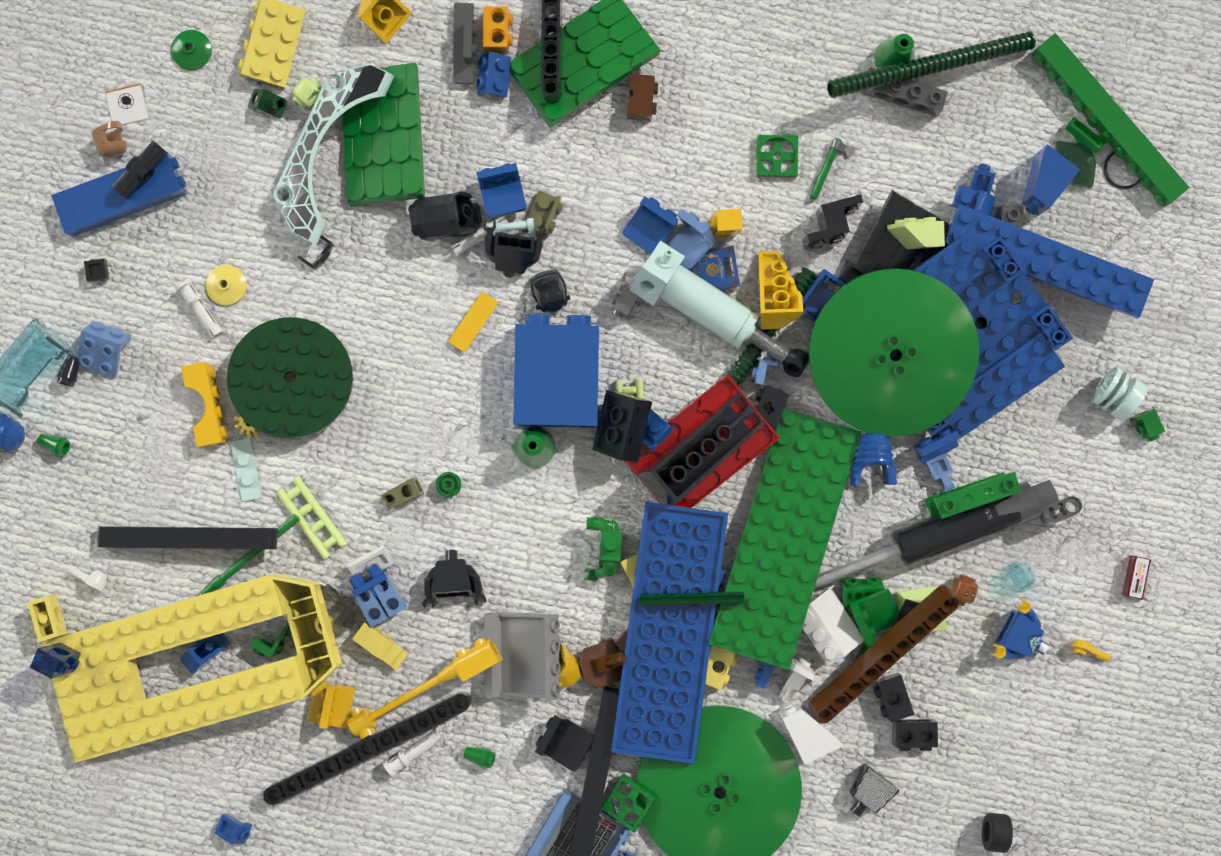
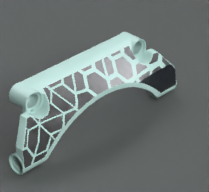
[273,65,394,245]

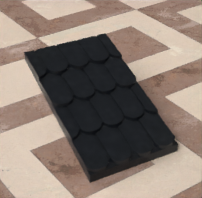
[842,189,950,287]

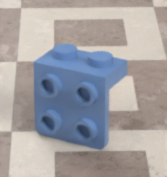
[667,209,717,269]
[78,321,131,378]

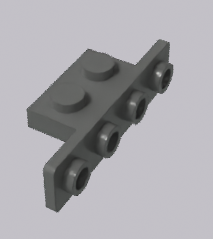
[453,3,477,84]

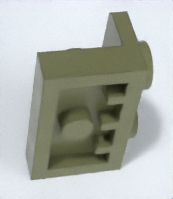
[524,191,564,238]

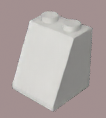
[778,703,843,765]

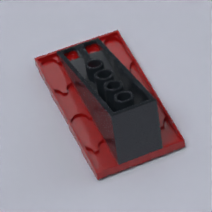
[624,374,780,508]

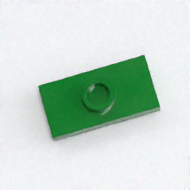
[1065,117,1105,155]

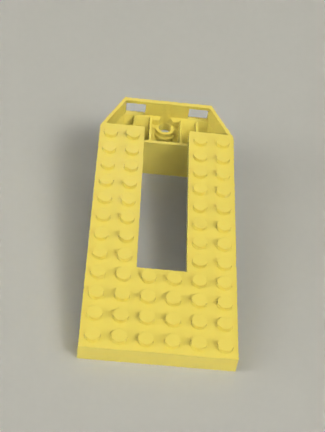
[42,574,342,763]

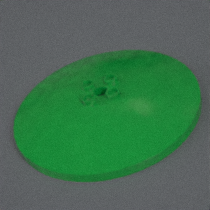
[809,269,979,436]
[636,705,802,856]

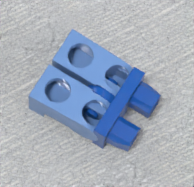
[350,562,407,627]

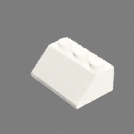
[802,587,864,666]

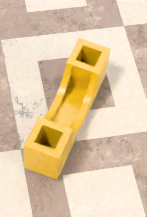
[181,361,228,448]

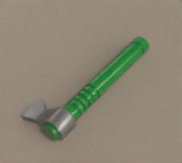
[809,138,855,200]

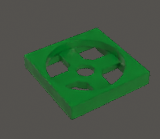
[756,135,798,177]
[601,773,658,833]

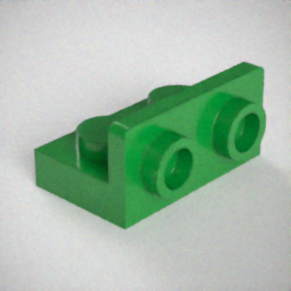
[840,577,885,611]

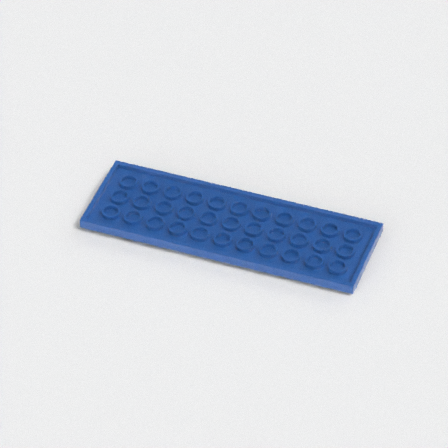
[611,502,728,764]

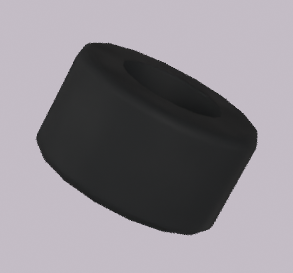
[981,813,1013,853]

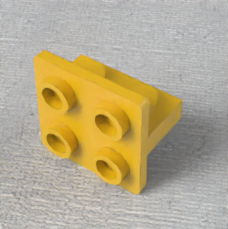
[307,682,356,729]

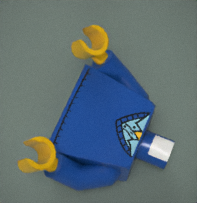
[990,598,1049,660]

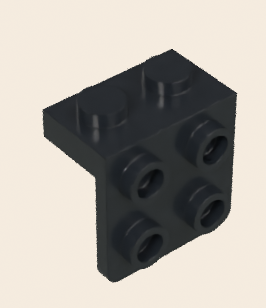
[535,715,594,771]

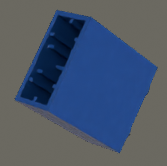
[513,314,599,428]

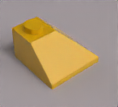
[358,0,412,44]

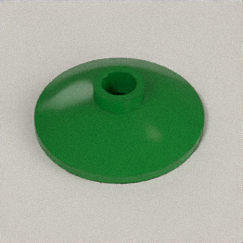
[171,30,212,70]

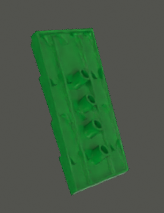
[510,0,661,128]
[341,62,425,207]

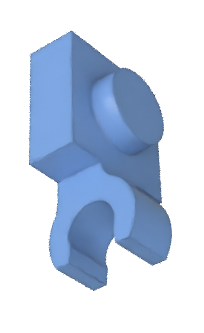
[925,453,955,492]

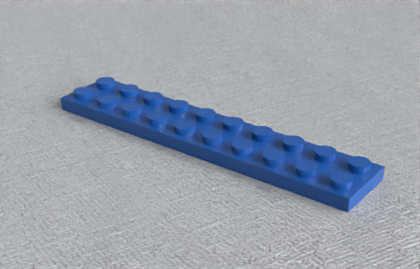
[944,204,1154,319]

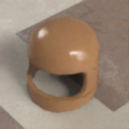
[91,121,127,159]

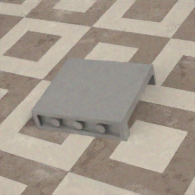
[484,612,561,701]

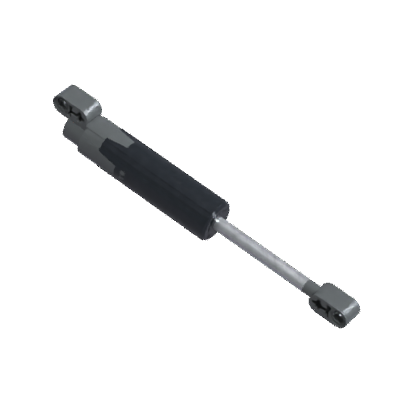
[814,480,1082,589]

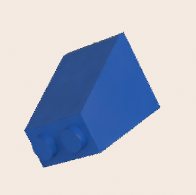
[1022,144,1080,216]

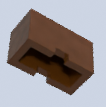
[627,74,658,121]

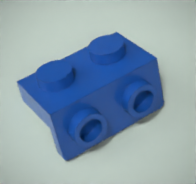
[476,51,511,98]
[913,428,960,464]

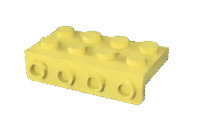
[237,0,306,89]

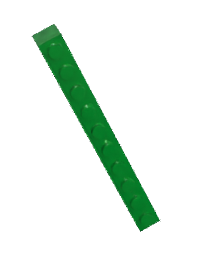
[1031,33,1190,207]

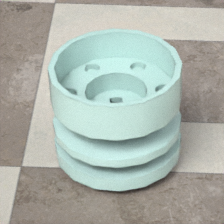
[1091,366,1148,422]

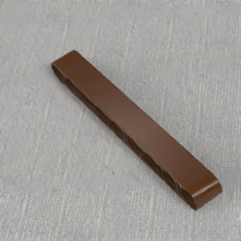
[809,585,959,724]

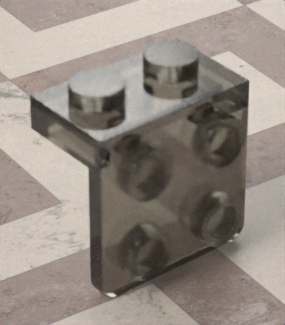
[320,584,358,632]

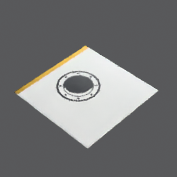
[105,83,148,125]

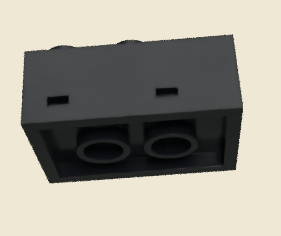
[592,390,652,462]

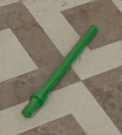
[200,514,300,595]

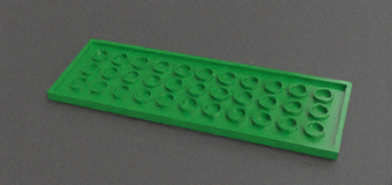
[709,409,862,670]

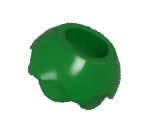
[436,472,461,498]

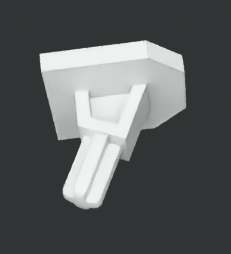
[779,658,822,702]

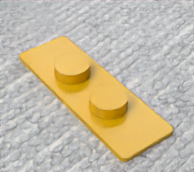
[449,292,498,352]

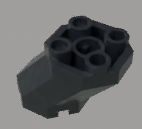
[408,191,482,241]

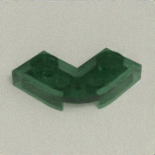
[1055,141,1096,188]

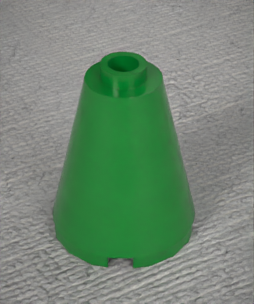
[875,34,915,68]
[515,427,556,467]

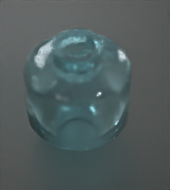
[1005,560,1036,593]

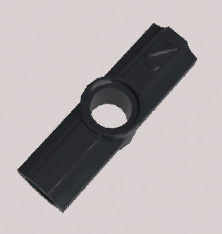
[112,140,168,199]

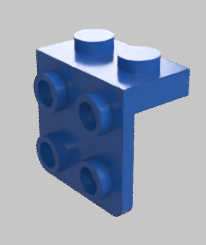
[476,163,527,218]
[623,196,679,254]

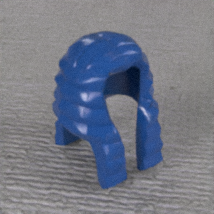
[0,411,25,452]
[850,432,897,487]

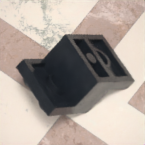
[802,194,863,250]

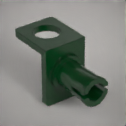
[248,89,287,118]

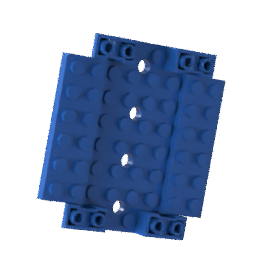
[890,231,1073,439]

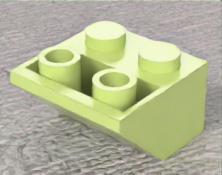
[887,217,945,249]

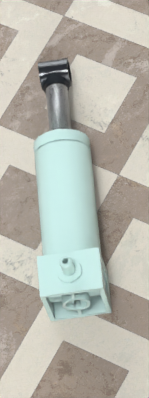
[630,241,809,377]

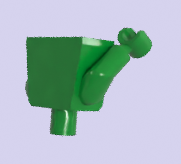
[584,516,622,582]

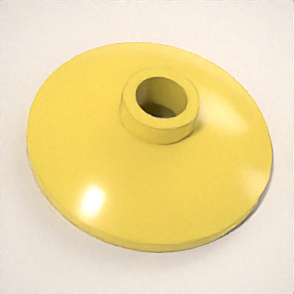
[206,265,247,306]

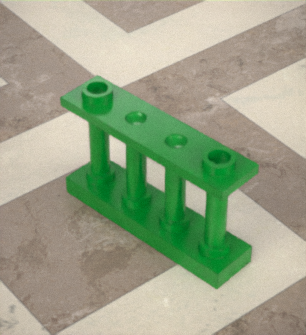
[924,472,1022,519]

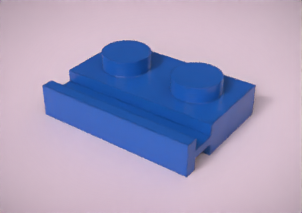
[643,409,674,451]

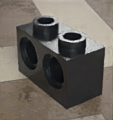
[892,719,938,751]

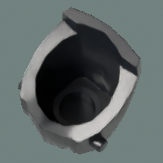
[530,269,571,313]

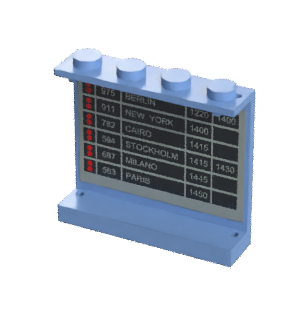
[525,789,630,856]

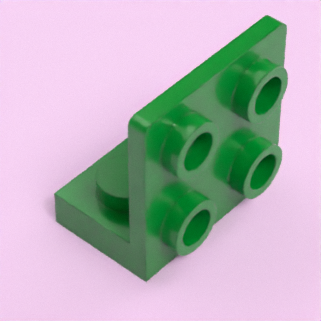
[850,588,899,649]

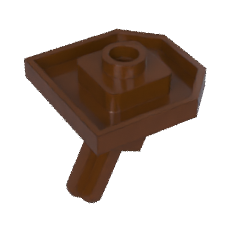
[577,639,627,688]

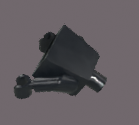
[483,219,548,278]
[422,549,486,609]

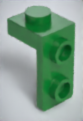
[249,621,292,658]

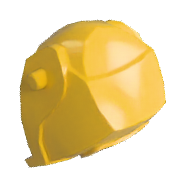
[559,640,581,688]

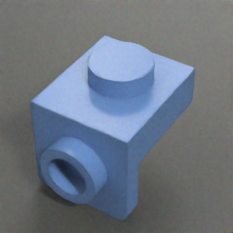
[751,357,780,386]

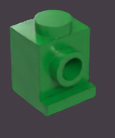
[1129,409,1165,442]

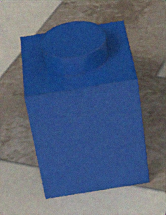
[179,633,231,675]

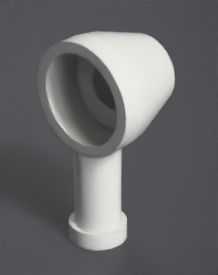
[68,566,108,592]

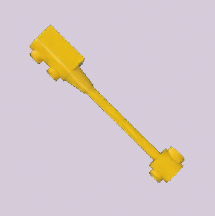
[347,637,503,739]

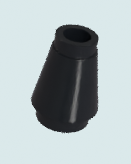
[56,355,79,387]

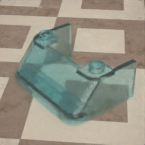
[0,318,74,418]

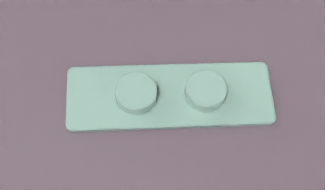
[230,438,262,501]

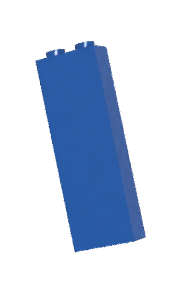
[51,153,187,237]

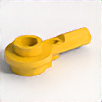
[1070,639,1111,662]

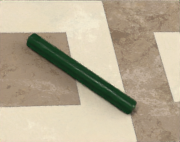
[640,592,744,606]

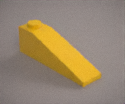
[758,251,803,329]

